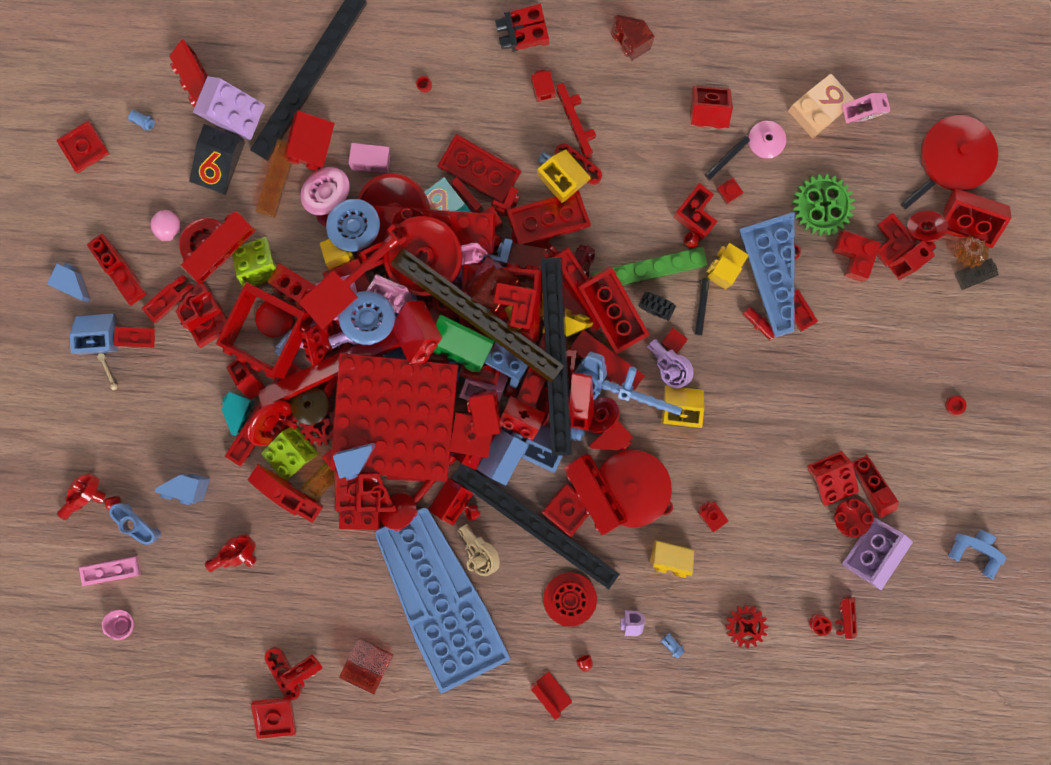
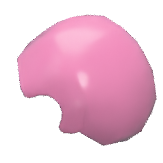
[150,210,180,241]
[102,610,135,640]

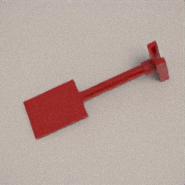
[298,224,411,329]

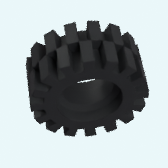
[638,292,676,320]

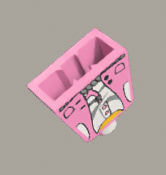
[842,93,890,124]

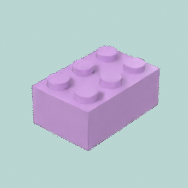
[193,76,265,140]

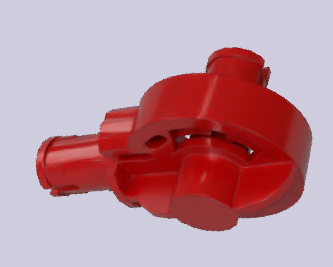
[57,473,106,520]
[205,534,257,572]

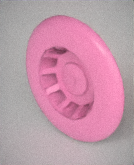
[300,167,349,215]

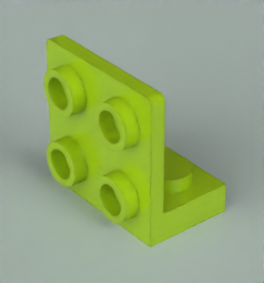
[232,237,277,287]
[261,427,319,481]

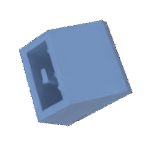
[70,314,118,355]
[521,426,562,473]
[155,473,210,505]

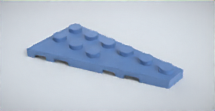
[739,212,795,338]

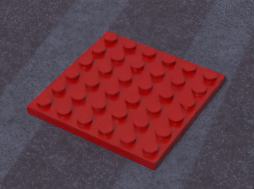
[330,353,458,482]

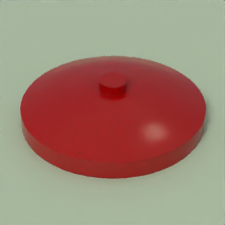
[921,115,998,191]
[357,173,430,209]
[384,216,463,296]
[599,450,672,527]

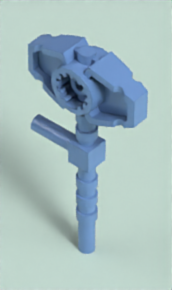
[575,351,682,415]

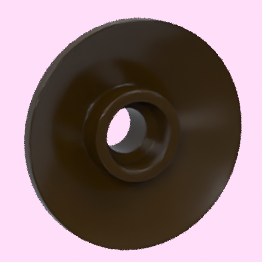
[291,387,329,425]

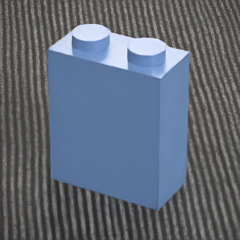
[477,427,528,485]

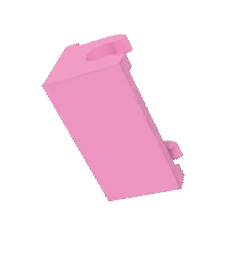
[349,143,391,174]
[367,275,413,314]

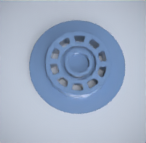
[326,199,380,252]
[339,291,395,344]

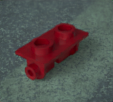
[574,245,595,278]

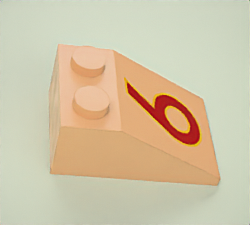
[788,74,855,139]

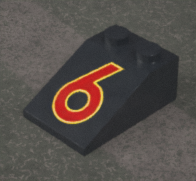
[189,124,245,195]

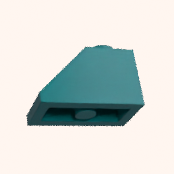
[221,392,254,436]

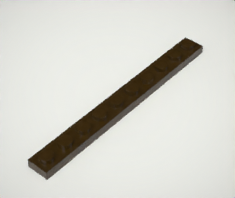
[390,248,564,383]

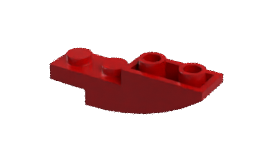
[86,233,147,306]
[248,464,323,523]

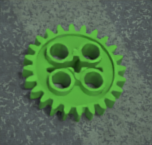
[792,174,855,236]

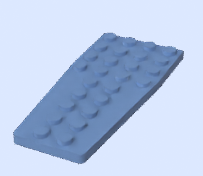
[375,507,511,694]

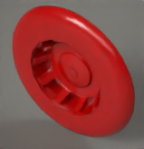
[179,218,225,264]
[247,400,293,446]
[543,572,597,627]

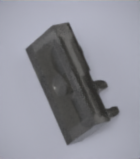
[954,258,999,290]

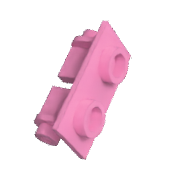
[461,243,488,265]

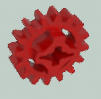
[299,406,335,446]
[725,605,768,648]

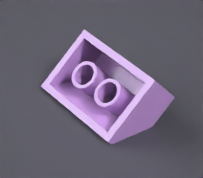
[842,517,913,590]

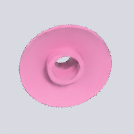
[748,121,786,158]

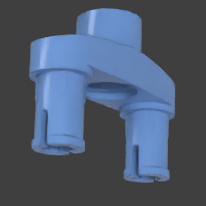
[109,504,161,545]
[948,530,1007,580]

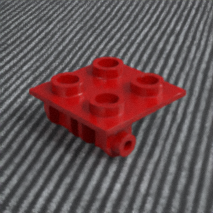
[300,321,338,367]

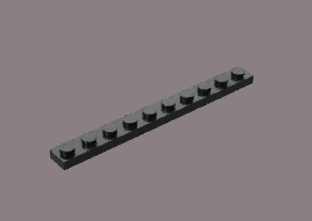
[250,0,367,161]
[541,257,573,456]
[451,463,620,590]

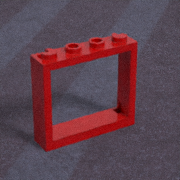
[459,262,543,342]
[216,282,313,380]

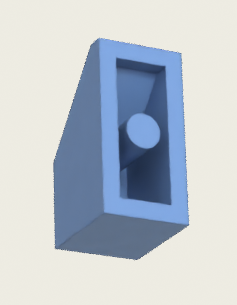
[47,263,90,302]
[333,443,375,480]

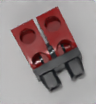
[495,3,550,52]

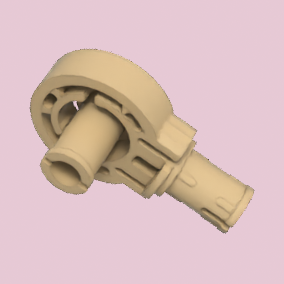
[458,524,500,576]

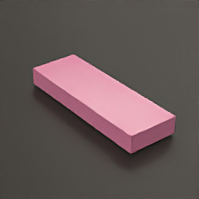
[79,556,141,586]

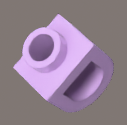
[620,610,645,636]

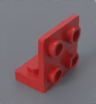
[807,451,859,506]

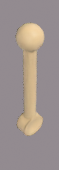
[97,353,118,390]

